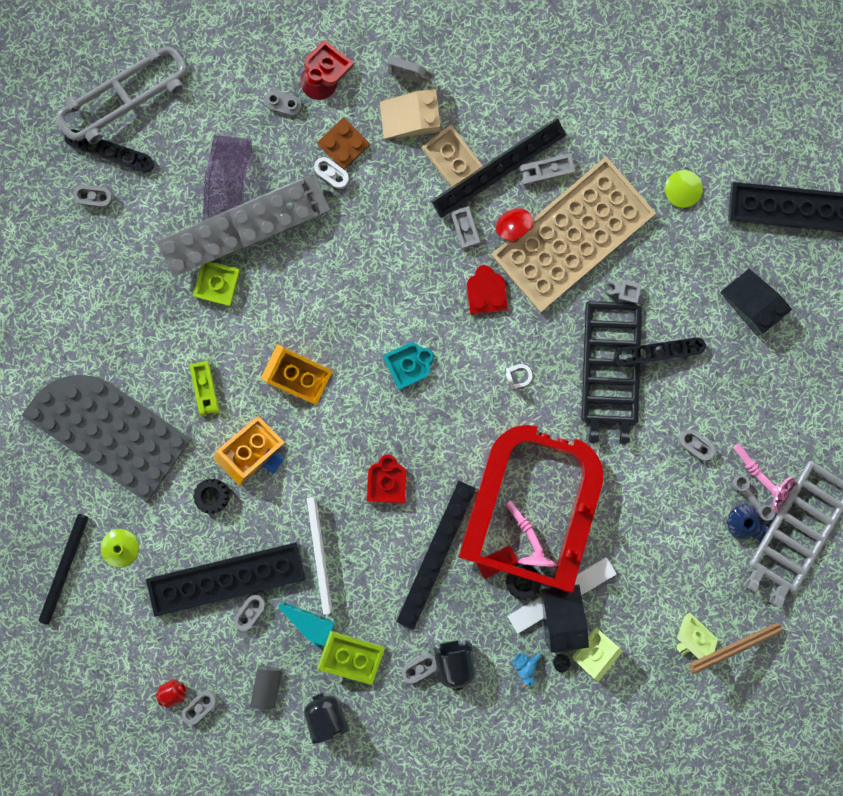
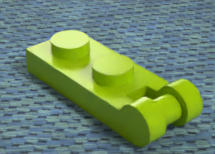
[189,360,220,417]

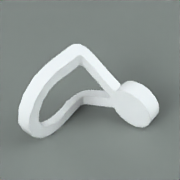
[506,364,532,389]

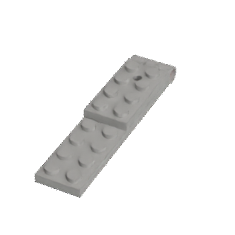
[156,173,330,277]

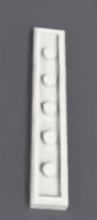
[307,497,332,615]
[507,557,616,634]

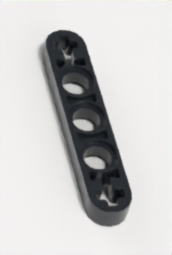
[64,129,154,173]
[613,337,706,366]

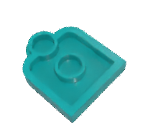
[382,342,434,391]

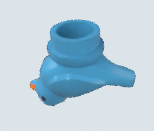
[512,652,542,687]

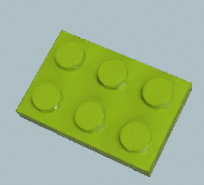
[317,631,385,685]

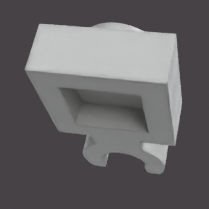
[606,280,642,304]

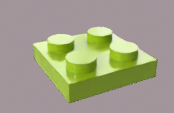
[193,262,241,307]

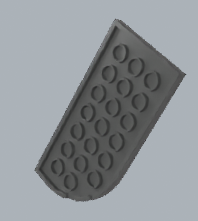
[21,375,191,502]

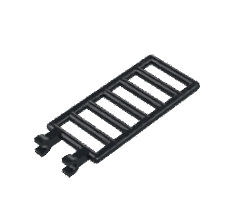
[581,301,642,444]

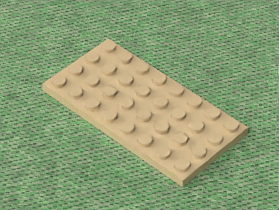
[491,156,656,313]

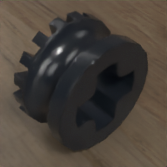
[553,654,571,673]

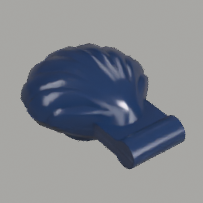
[727,504,769,542]

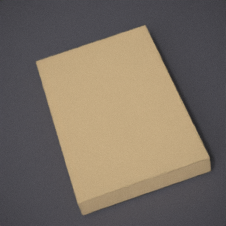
[421,125,483,187]

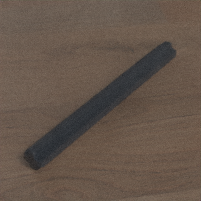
[39,514,89,624]

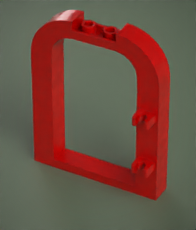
[458,425,604,593]

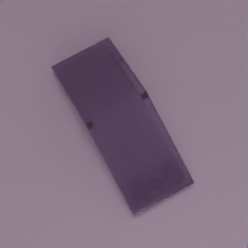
[203,135,252,221]

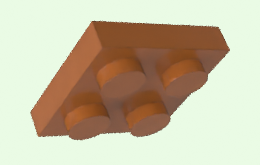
[317,117,370,170]

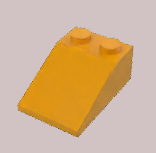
[261,344,333,405]
[213,416,285,486]

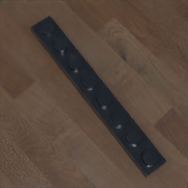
[430,118,566,218]
[396,480,476,630]

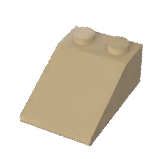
[380,89,440,139]

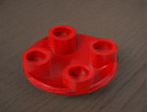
[496,208,534,243]

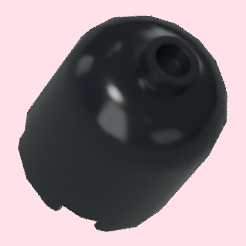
[434,640,475,691]
[304,693,350,744]

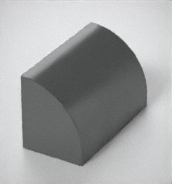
[250,665,282,709]

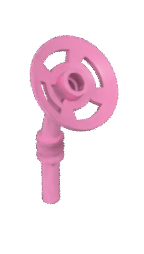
[733,443,796,513]
[505,501,557,567]

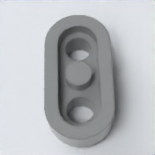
[264,91,302,116]
[73,185,113,208]
[679,430,715,460]
[234,594,266,631]
[402,653,437,683]
[181,690,217,725]

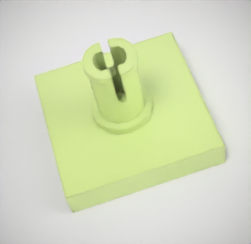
[677,613,718,659]
[572,628,623,682]

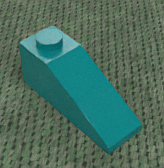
[278,601,335,647]

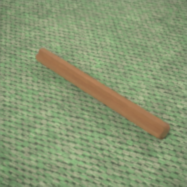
[689,623,783,674]

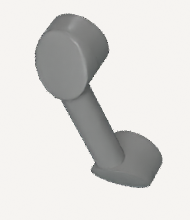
[732,475,775,521]

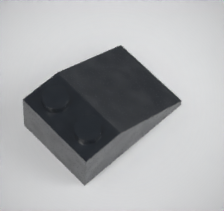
[720,269,793,336]
[541,584,589,653]

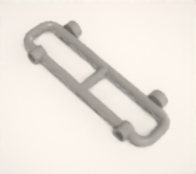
[57,47,187,144]

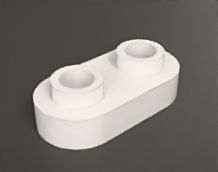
[314,157,349,189]

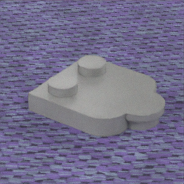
[387,55,435,83]

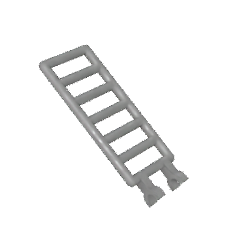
[743,461,843,608]

